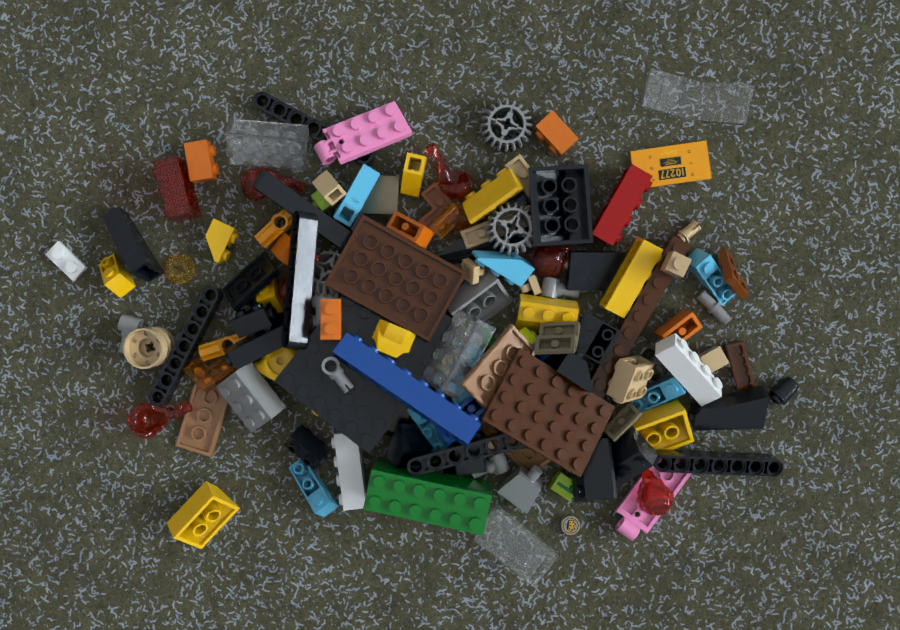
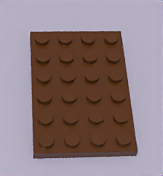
[324,215,467,342]
[480,348,615,477]

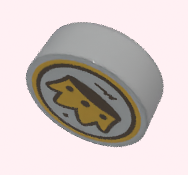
[560,515,580,535]

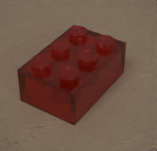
[152,155,202,223]

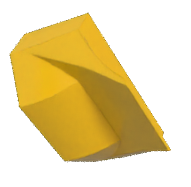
[372,319,416,358]

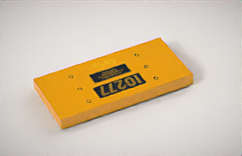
[629,140,712,188]

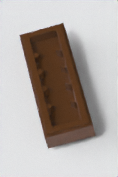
[723,340,756,392]

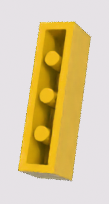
[599,236,663,318]

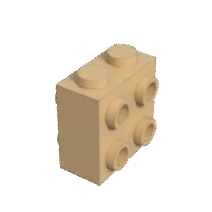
[606,355,655,404]

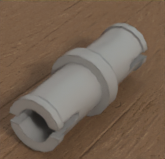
[696,290,732,326]

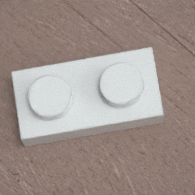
[45,241,88,281]

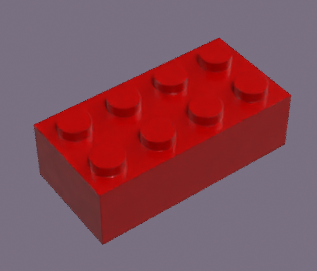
[592,164,653,246]

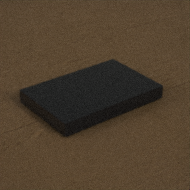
[222,251,280,312]
[565,251,626,291]

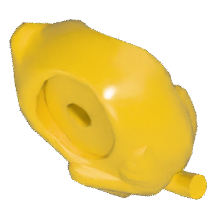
[253,347,299,381]

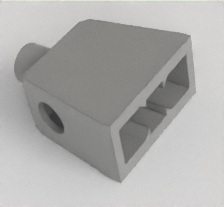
[497,465,543,514]

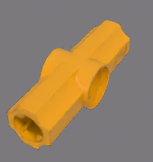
[254,209,293,249]
[198,334,246,362]

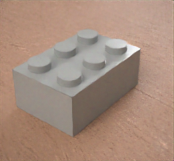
[216,362,286,433]

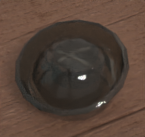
[642,348,668,381]

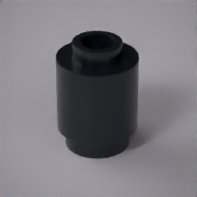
[769,377,799,405]

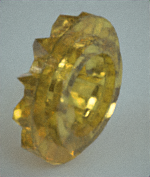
[164,254,196,284]

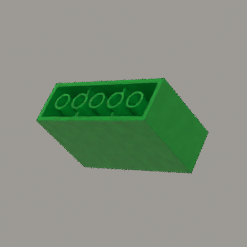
[363,457,492,535]

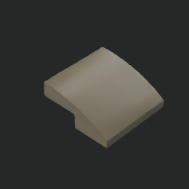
[360,175,400,215]
[534,321,580,355]
[603,402,643,442]

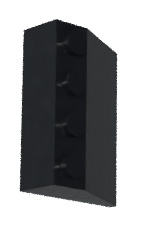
[528,164,593,248]

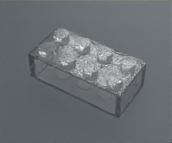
[225,119,311,171]
[421,310,496,400]
[473,503,558,587]

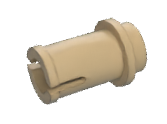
[676,220,701,243]

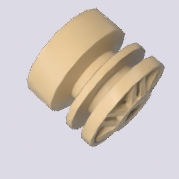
[123,326,175,369]

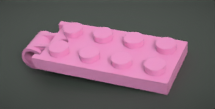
[314,101,412,165]
[614,458,692,541]

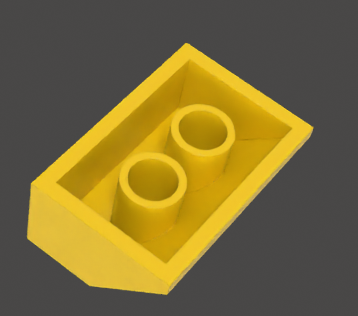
[462,168,526,224]
[515,293,579,334]
[632,399,695,450]
[167,481,240,549]

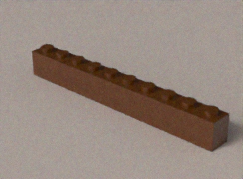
[590,236,691,399]

